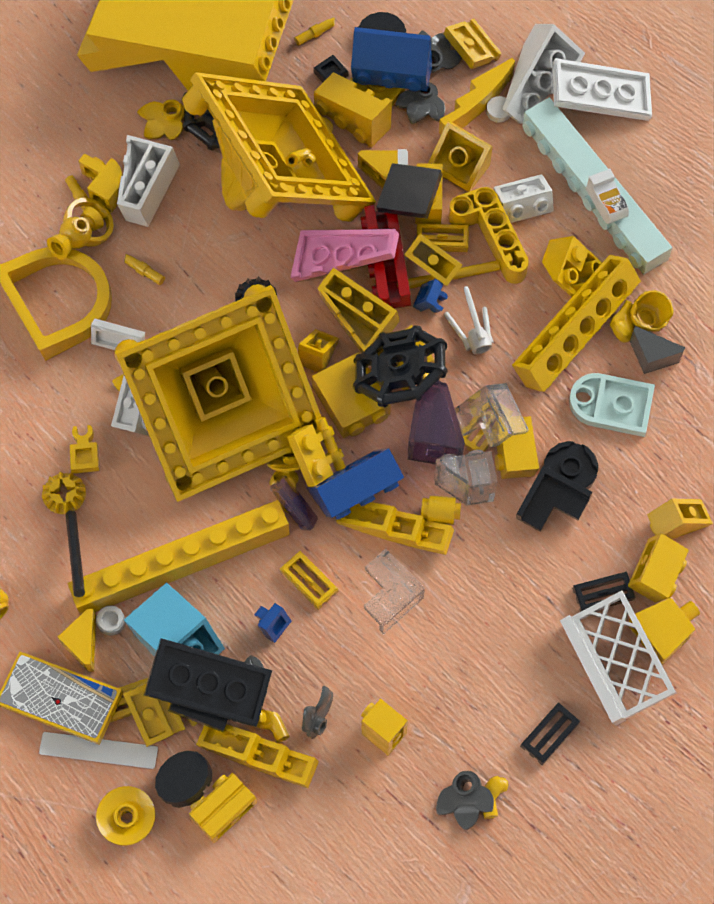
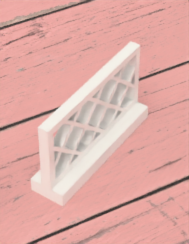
[560,591,676,726]

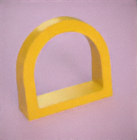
[0,247,112,361]

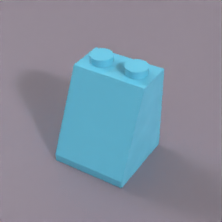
[124,583,225,657]

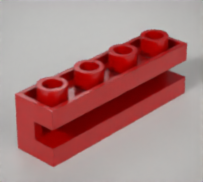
[360,205,411,308]

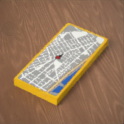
[0,651,123,745]

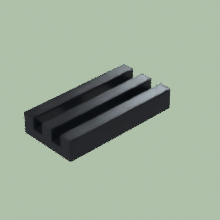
[572,571,635,612]
[520,702,580,766]

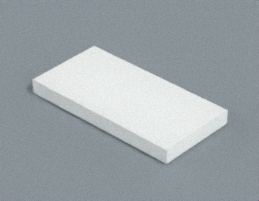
[552,58,652,121]

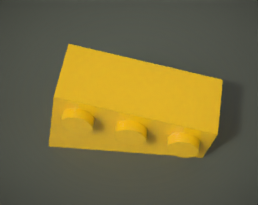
[314,72,392,148]
[317,267,400,353]

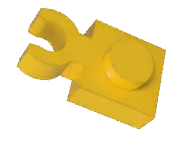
[69,425,100,474]

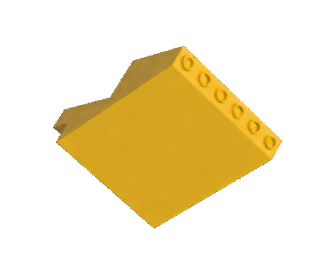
[77,0,294,90]

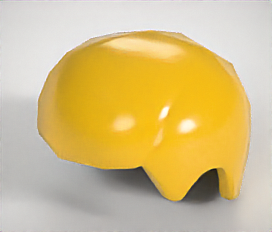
[630,290,674,333]

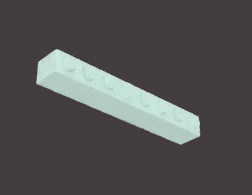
[522,97,673,275]

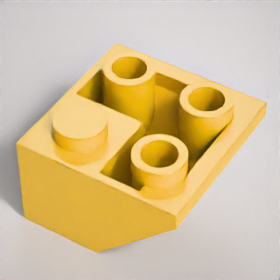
[542,236,602,297]

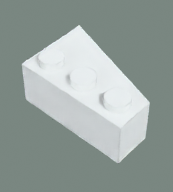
[117,135,180,227]

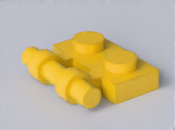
[287,417,346,487]

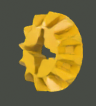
[41,472,86,514]

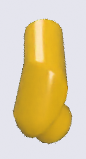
[285,148,316,167]
[257,709,290,743]
[483,776,509,819]

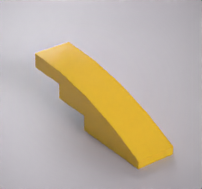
[439,58,515,135]
[336,502,454,555]
[196,724,319,788]

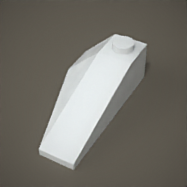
[503,24,585,124]

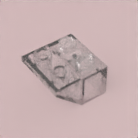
[434,450,497,505]

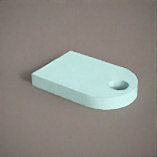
[569,373,655,437]

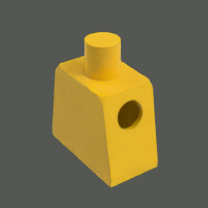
[628,598,700,665]

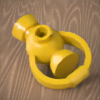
[47,198,114,260]

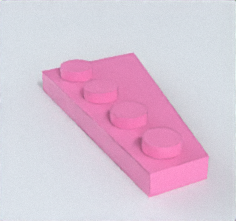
[290,229,399,282]

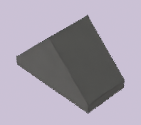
[630,326,685,374]

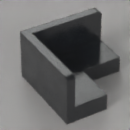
[516,466,593,532]

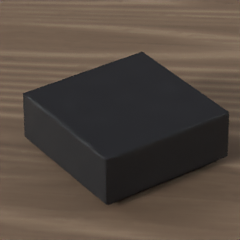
[313,55,349,82]

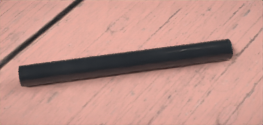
[65,511,85,597]

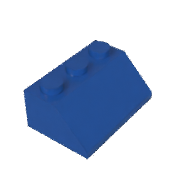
[351,27,432,91]
[307,448,404,520]

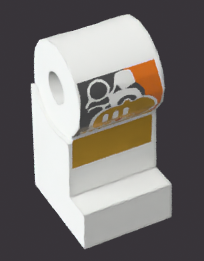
[586,169,629,224]

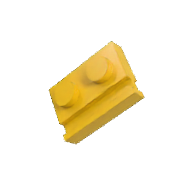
[443,18,502,69]
[123,682,185,747]

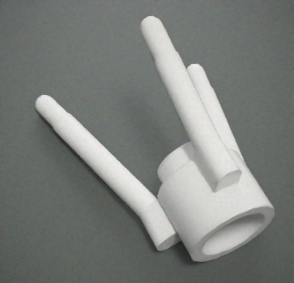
[444,286,494,354]

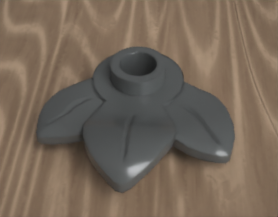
[419,30,462,73]
[396,82,445,124]
[302,686,333,739]
[436,771,494,830]

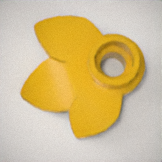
[137,99,184,140]

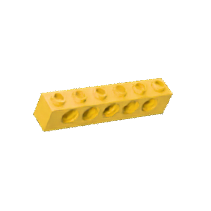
[512,255,641,392]

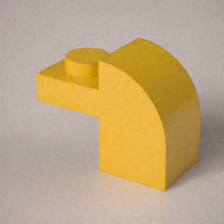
[78,153,123,213]

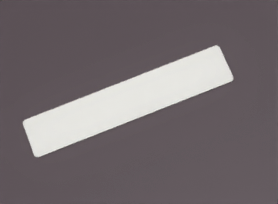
[39,732,158,769]

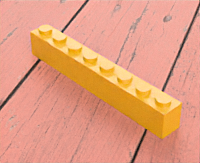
[67,500,290,615]

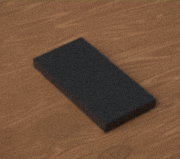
[144,638,272,727]

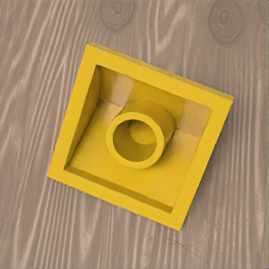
[428,121,493,192]

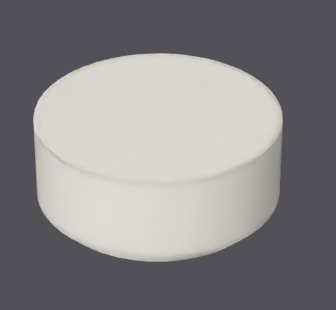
[486,96,510,123]
[96,606,125,636]

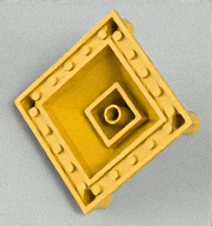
[182,72,376,222]
[114,284,321,502]

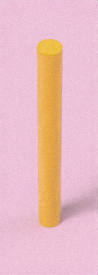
[397,260,500,289]

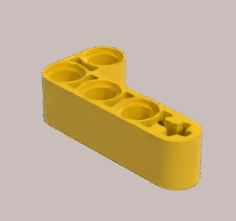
[449,187,529,284]

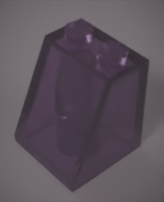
[407,380,465,468]

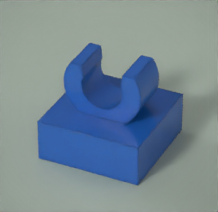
[413,279,448,313]
[254,603,292,643]

